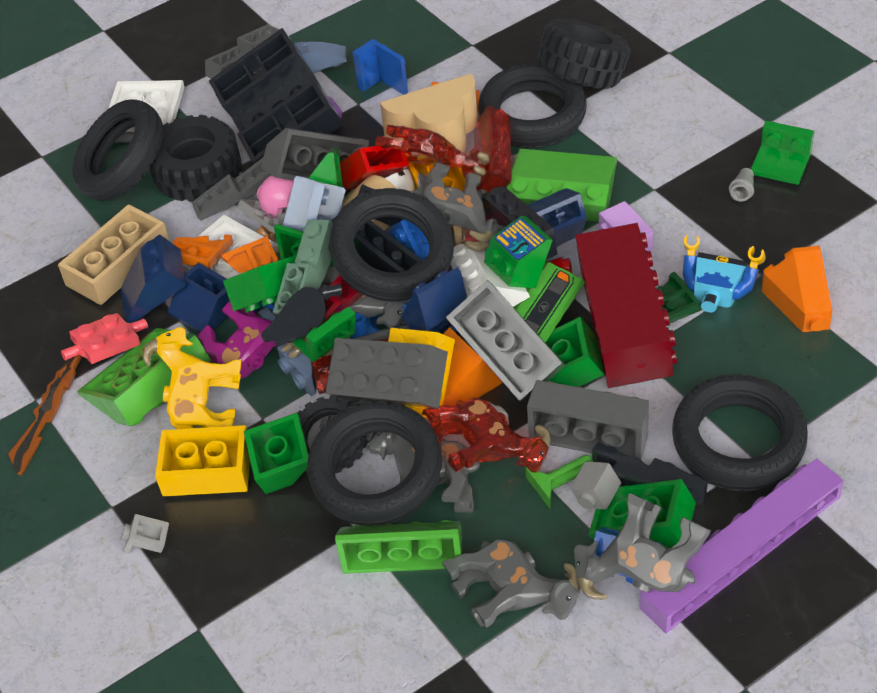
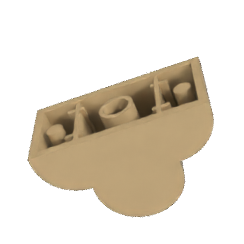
[380,74,478,162]

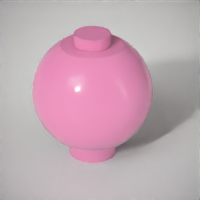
[257,175,294,219]

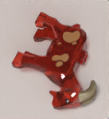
[375,124,489,178]
[422,398,551,473]

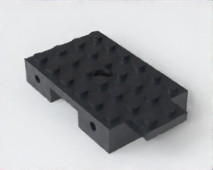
[209,28,344,164]

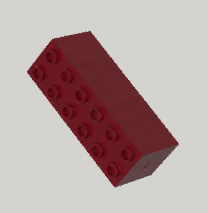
[575,222,677,388]

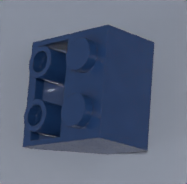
[527,188,587,246]
[168,263,230,333]
[401,267,467,332]

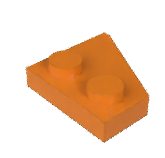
[172,234,233,269]
[221,236,278,274]

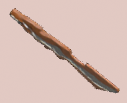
[8,355,82,475]

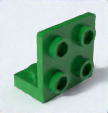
[751,121,815,185]
[291,307,356,363]

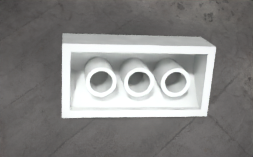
[451,243,530,306]

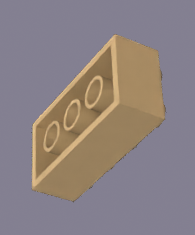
[58,204,170,305]

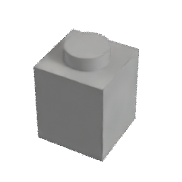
[570,462,621,510]

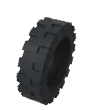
[298,396,368,473]

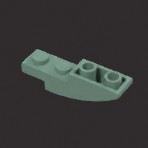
[273,220,333,315]

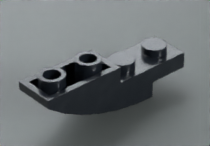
[592,442,708,504]

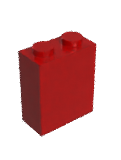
[340,142,409,191]

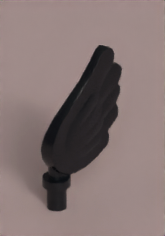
[261,284,343,346]

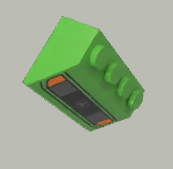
[513,262,585,342]

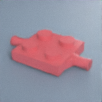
[61,313,148,364]

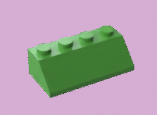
[335,520,462,574]

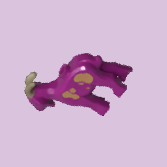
[197,301,302,379]

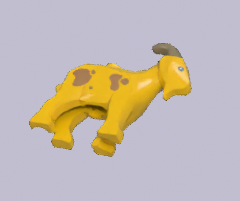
[143,327,242,429]

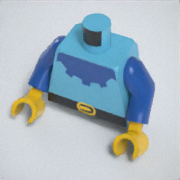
[682,235,766,313]

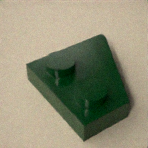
[658,272,701,324]

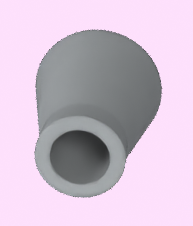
[729,168,754,202]

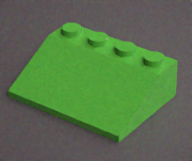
[507,149,617,222]
[77,328,211,427]

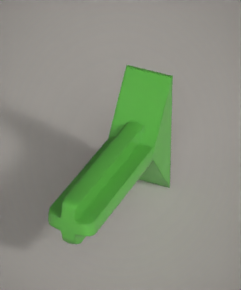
[525,455,593,510]

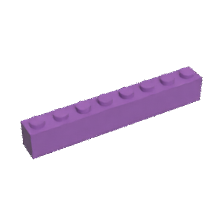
[640,458,844,633]

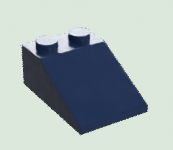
[121,234,186,324]

